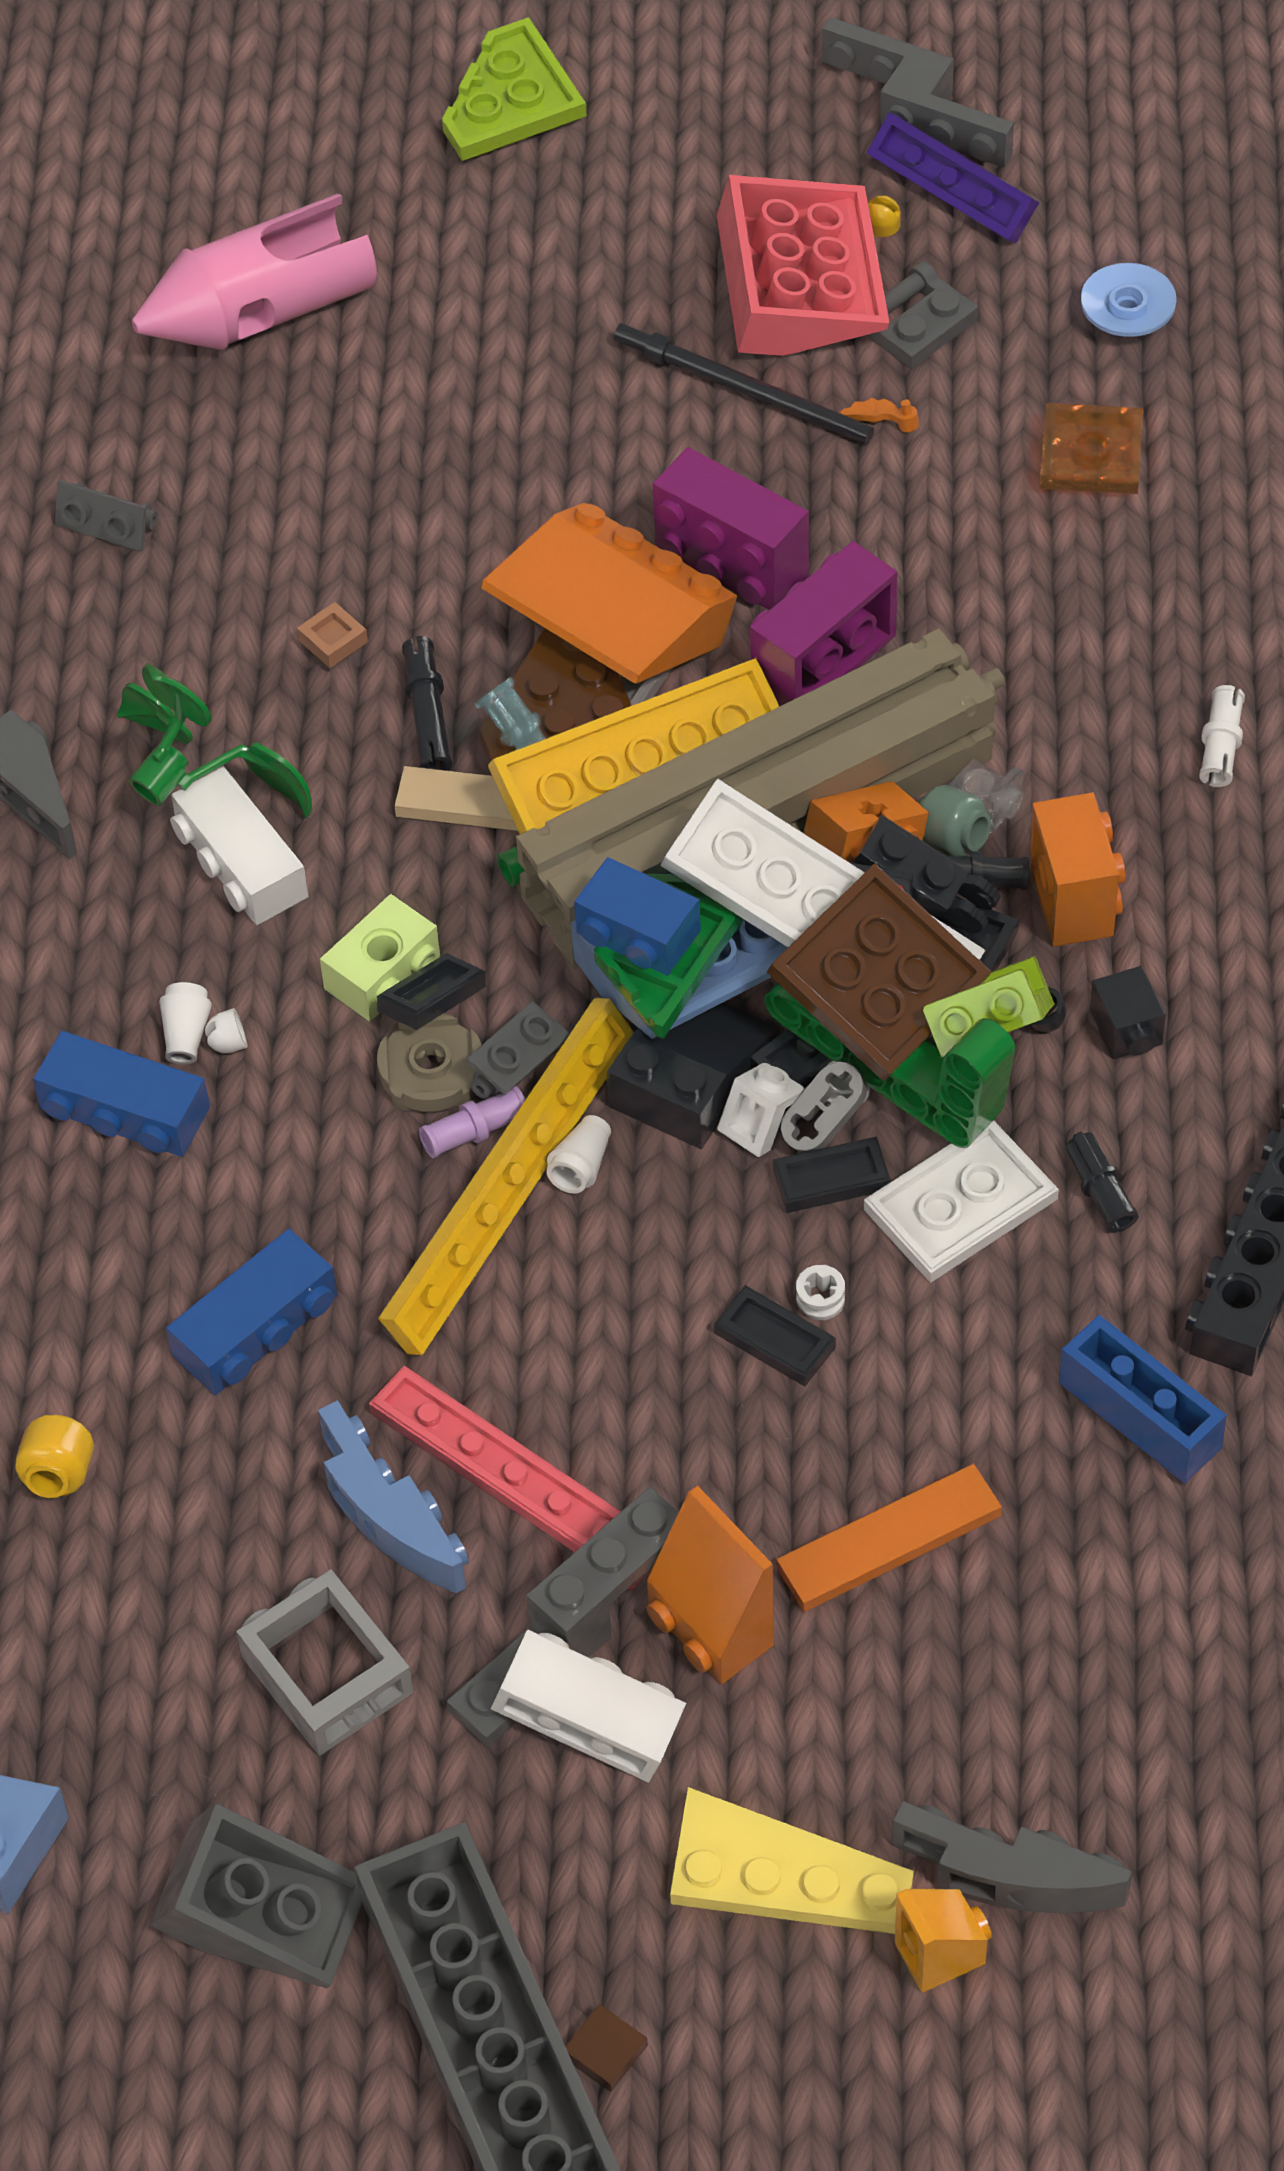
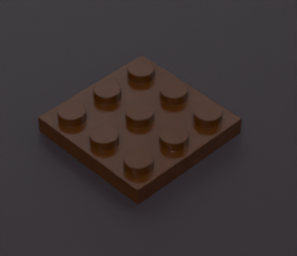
[767,863,992,1082]

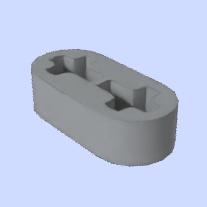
[781,1062,867,1153]

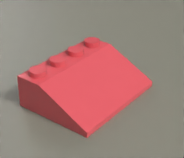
[717,175,889,356]

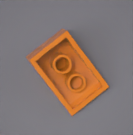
[646,1485,774,1685]

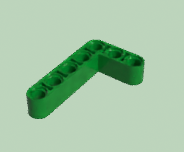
[764,983,1015,1148]

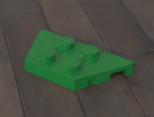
[594,874,743,1039]

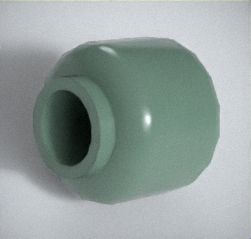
[917,785,991,856]

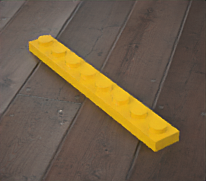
[378,998,634,1355]

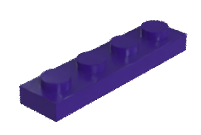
[866,112,1039,243]

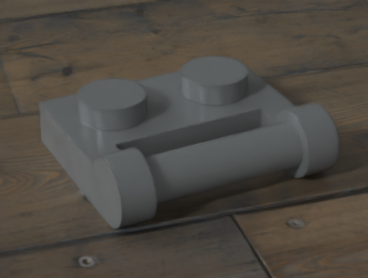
[866,261,979,369]

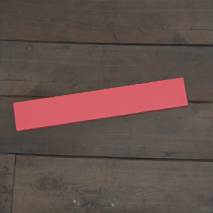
[369,1366,651,1591]

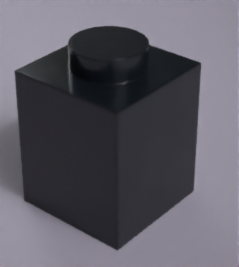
[1090,966,1166,1059]

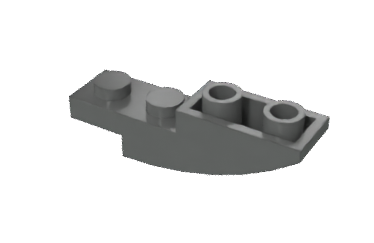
[892,1801,1132,1913]

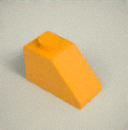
[895,1889,992,1993]

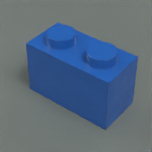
[574,857,701,976]

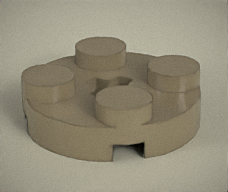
[377,1013,481,1112]

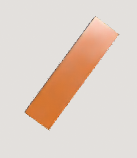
[776,1463,1002,1612]

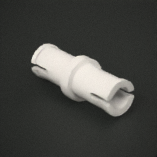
[1199,685,1245,787]

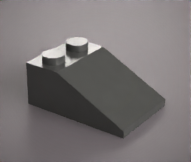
[149,1803,362,1988]

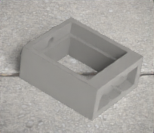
[236,1569,414,1756]

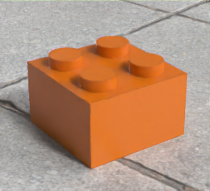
[1029,792,1126,947]

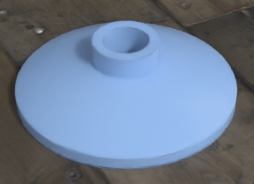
[1081,263,1176,337]

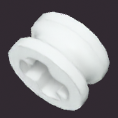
[796,1265,845,1320]

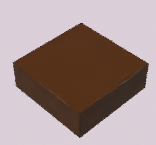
[565,2004,648,2092]

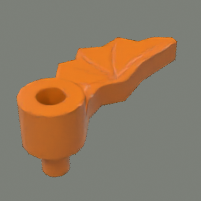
[839,398,919,432]

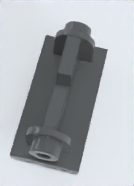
[55,480,158,552]
[466,1001,570,1099]

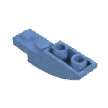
[318,1400,469,1593]

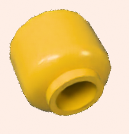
[15,1415,94,1498]

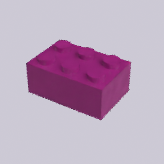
[653,447,809,610]
[750,541,898,707]

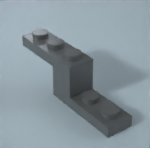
[822,17,1014,168]
[447,1487,679,1748]

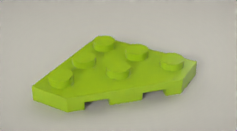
[442,17,587,161]

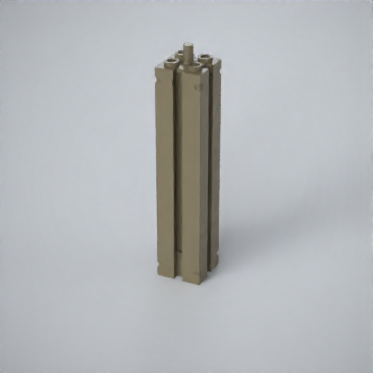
[516,628,1005,970]

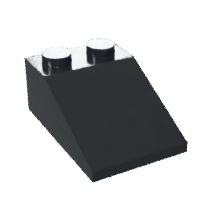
[607,1003,779,1150]

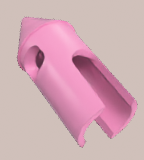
[132,194,377,350]

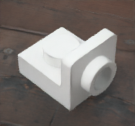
[717,1063,805,1157]

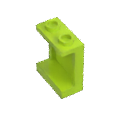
[923,955,1054,1057]

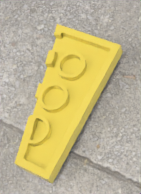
[670,1787,914,1934]

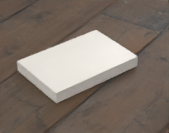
[864,1121,1059,1283]

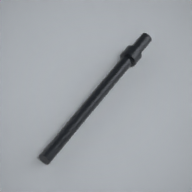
[614,323,874,445]

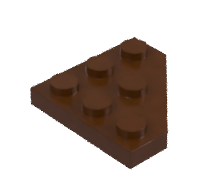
[480,628,632,762]

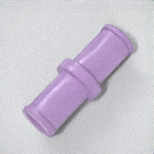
[419,1086,525,1158]

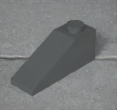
[0,709,77,859]

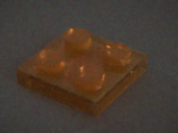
[1040,403,1143,494]

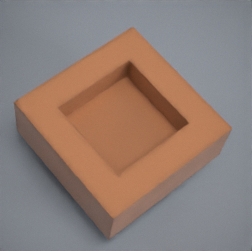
[297,602,368,668]

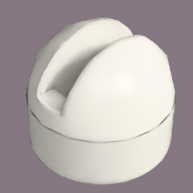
[205,1008,248,1054]

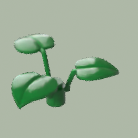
[117,663,312,819]

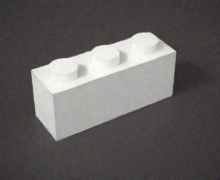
[170,766,309,926]
[491,1629,686,1783]

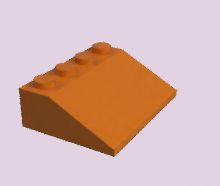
[481,503,738,684]

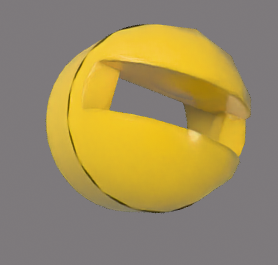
[868,196,901,237]

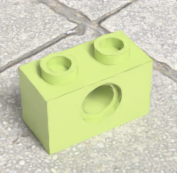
[320,894,440,1022]

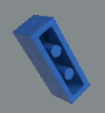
[33,1030,210,1157]
[166,1228,338,1396]
[1059,1315,1227,1484]

